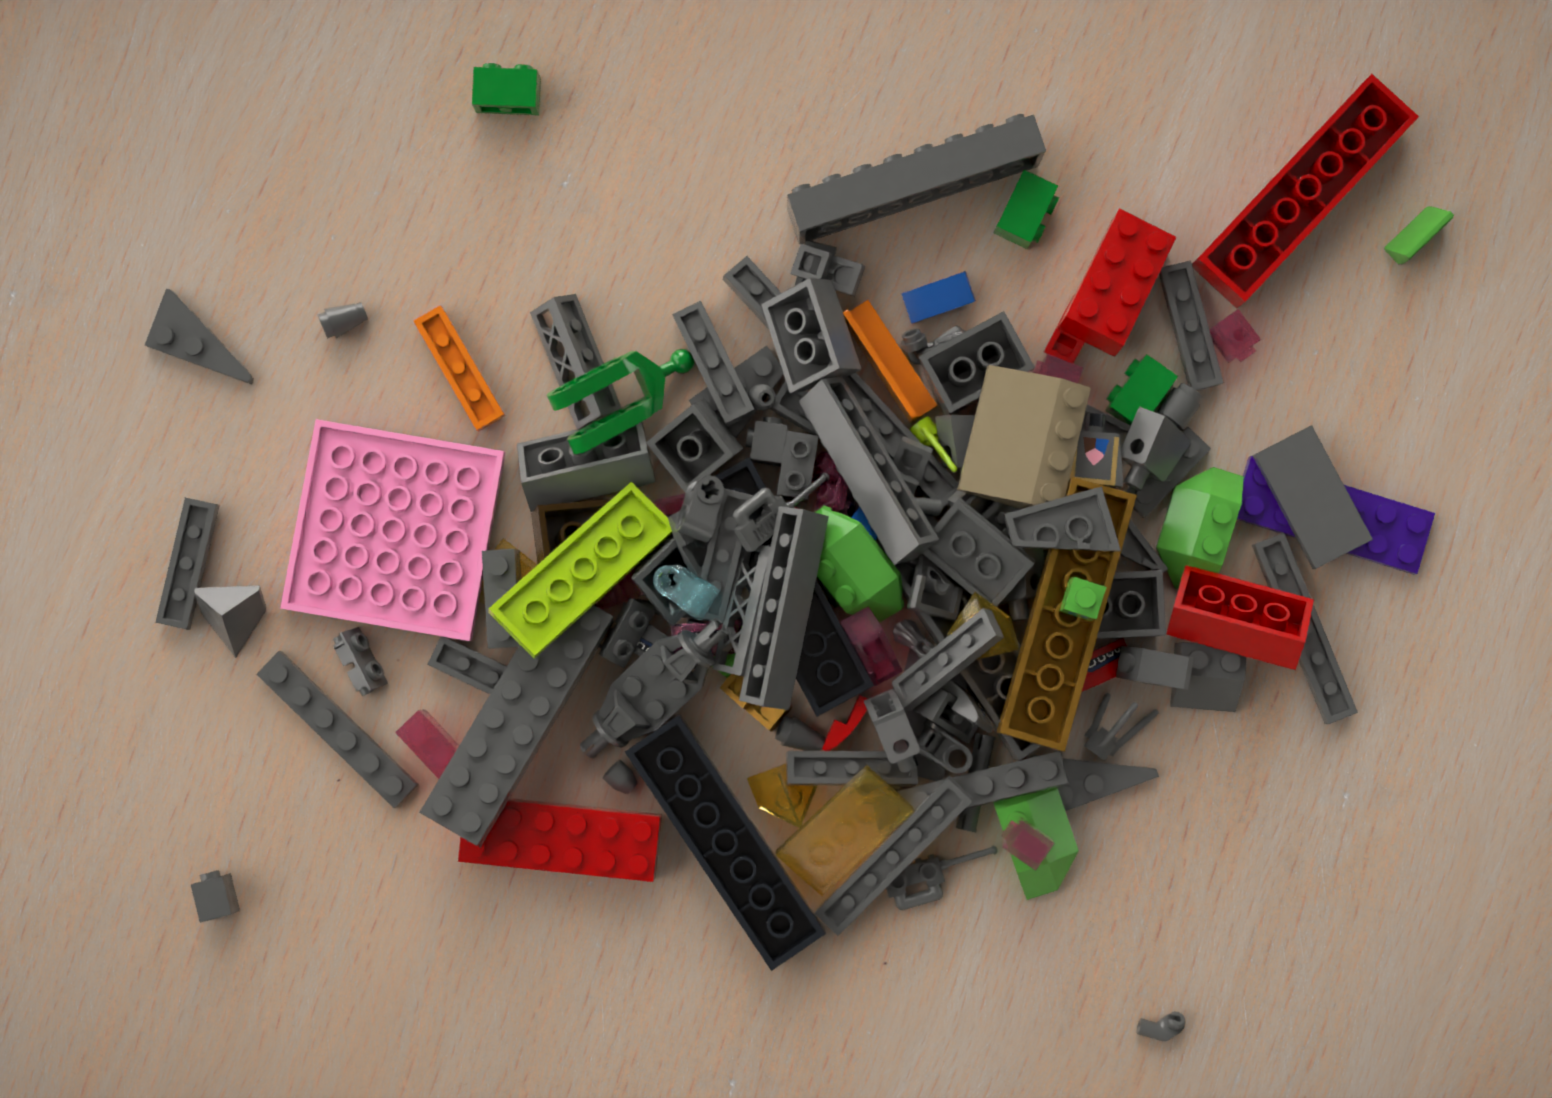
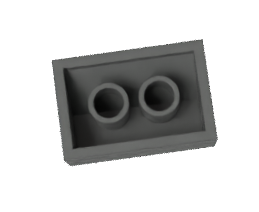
[761,278,861,394]
[918,311,1035,415]

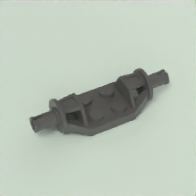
[580,618,729,759]

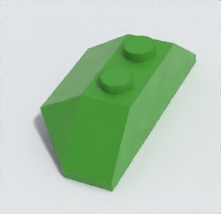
[1156,467,1244,589]
[815,505,904,622]
[994,788,1079,900]

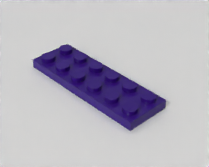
[1237,456,1435,575]

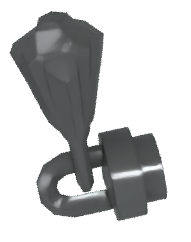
[901,325,966,365]
[892,619,934,659]

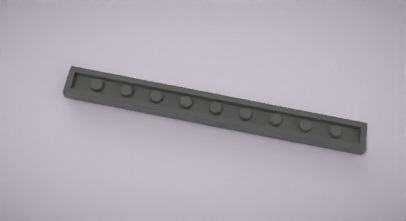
[722,256,959,509]

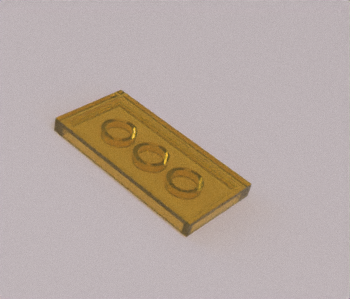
[776,765,914,896]

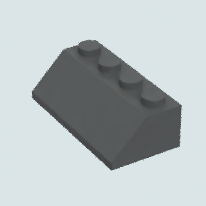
[517,422,656,512]

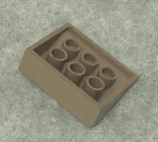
[957,365,1091,509]

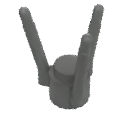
[1084,693,1159,761]

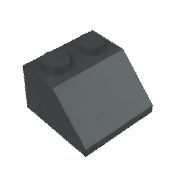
[1170,642,1246,712]

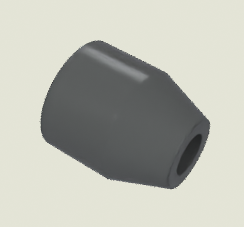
[748,384,776,410]
[603,759,638,794]

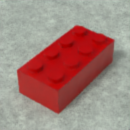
[1058,208,1177,357]
[1166,565,1314,670]

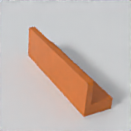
[843,300,937,424]

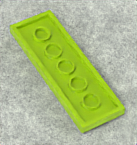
[488,482,672,659]

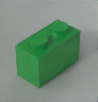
[472,63,541,116]
[993,170,1059,249]
[1105,354,1178,426]

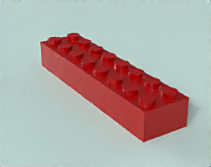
[1192,73,1419,309]

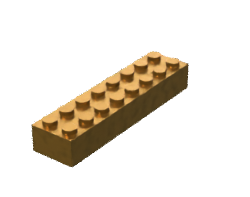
[997,477,1137,752]

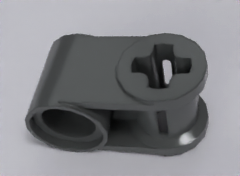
[675,475,724,542]
[917,719,972,773]

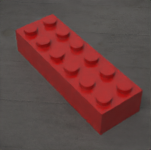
[458,798,662,882]

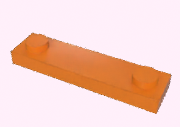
[413,305,506,432]

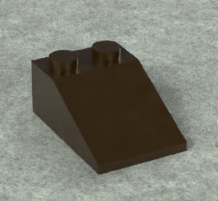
[531,499,611,565]

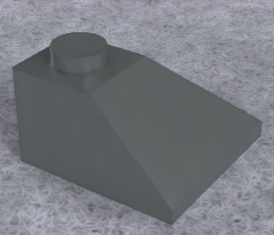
[631,533,701,626]

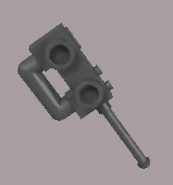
[733,473,830,552]
[886,845,998,910]

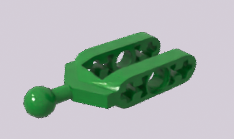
[546,349,695,454]

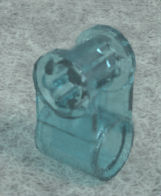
[653,565,720,620]

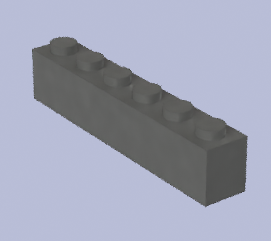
[799,376,939,565]
[739,506,829,710]

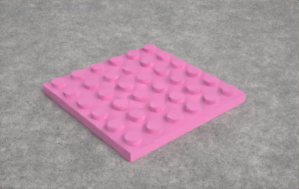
[280,419,506,641]

